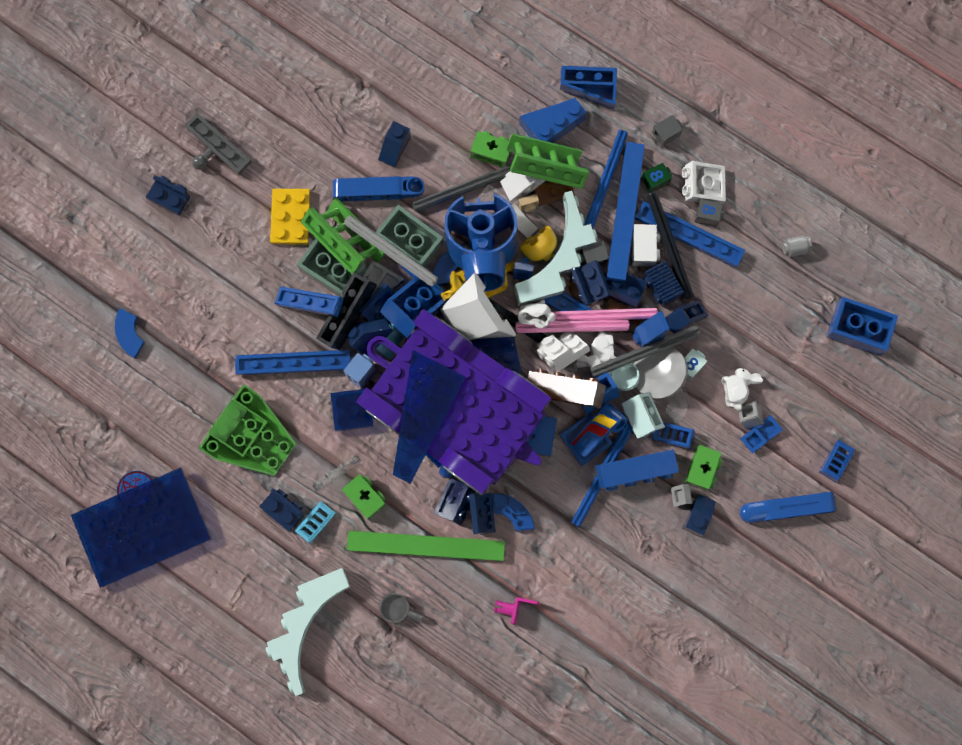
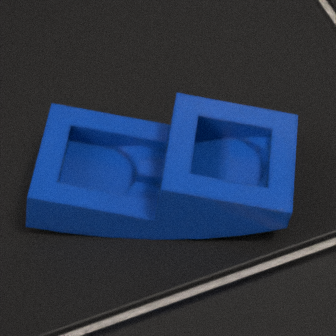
[740,415,783,454]

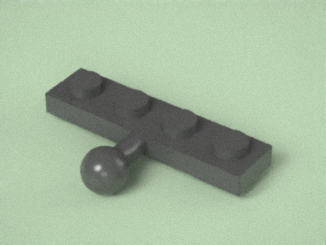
[185,113,252,175]

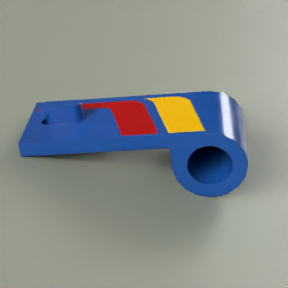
[569,404,628,458]

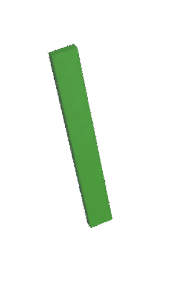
[347,531,505,561]

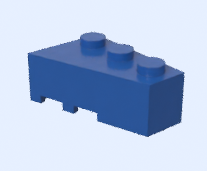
[560,66,617,110]

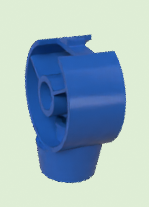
[444,194,517,292]

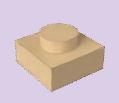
[518,194,539,212]

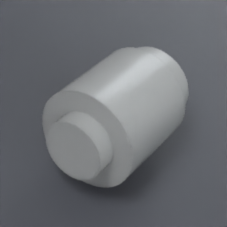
[782,235,812,257]

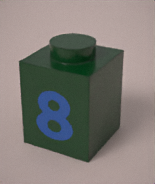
[641,163,672,193]

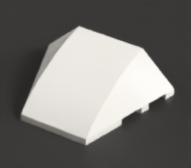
[440,272,516,340]

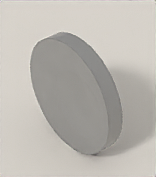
[633,347,688,400]

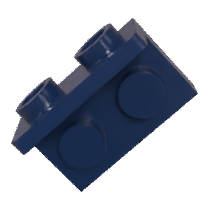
[146,175,190,216]
[571,260,611,305]
[606,272,648,307]
[358,283,395,321]
[434,478,476,526]
[259,488,304,532]
[469,493,496,535]

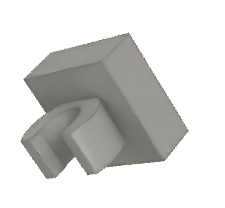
[671,484,695,507]

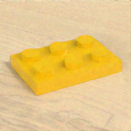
[270,189,310,245]

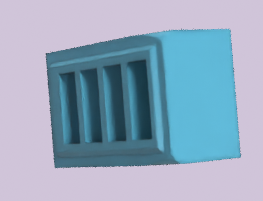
[295,501,336,544]

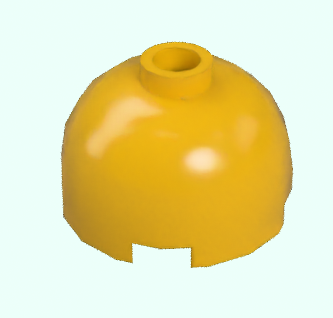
[520,225,557,261]

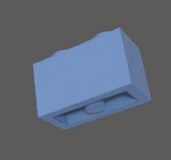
[343,353,376,389]

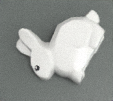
[518,299,556,328]
[576,331,616,370]
[722,368,763,411]

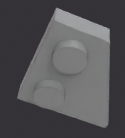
[363,261,404,296]

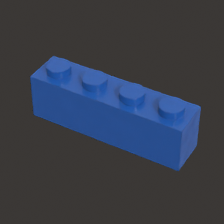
[595,449,679,491]

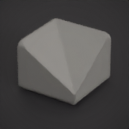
[738,401,764,429]

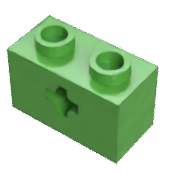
[470,131,511,168]
[684,445,723,491]
[342,474,386,521]

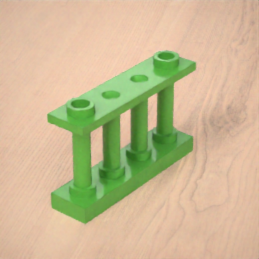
[506,133,589,189]
[301,198,385,274]

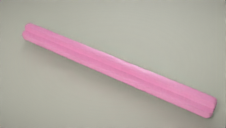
[552,308,658,321]
[515,320,629,333]

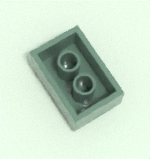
[376,205,444,268]
[297,238,367,296]

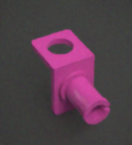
[494,597,541,625]

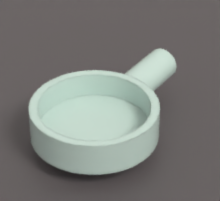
[598,363,640,391]

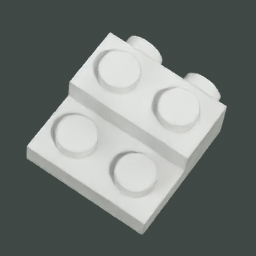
[682,161,726,203]
[536,332,590,372]

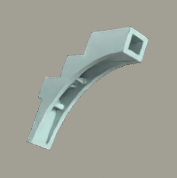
[513,191,597,306]
[266,568,351,696]

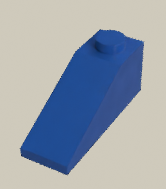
[633,311,670,348]

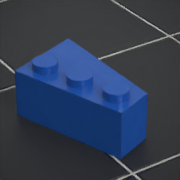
[519,98,587,143]

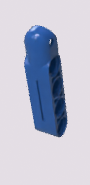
[332,176,425,202]
[739,492,837,523]

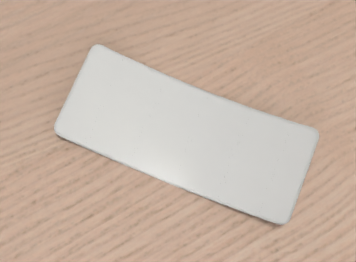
[512,203,537,238]

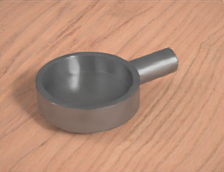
[379,593,423,623]

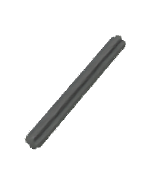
[412,164,512,212]
[591,326,700,377]

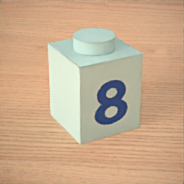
[685,349,707,381]

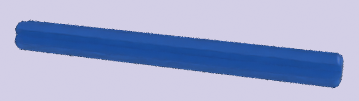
[584,130,628,229]
[571,424,633,527]

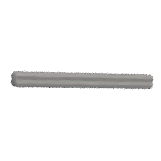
[344,215,438,286]

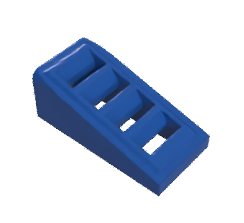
[652,422,695,450]
[819,440,855,483]

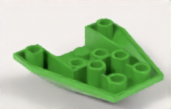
[198,384,296,476]

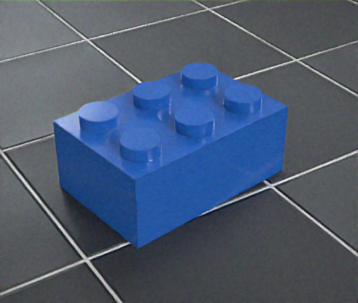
[380,276,450,338]
[826,297,898,356]

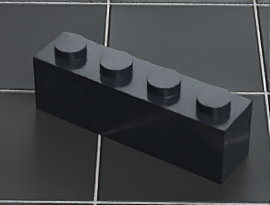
[316,272,378,350]

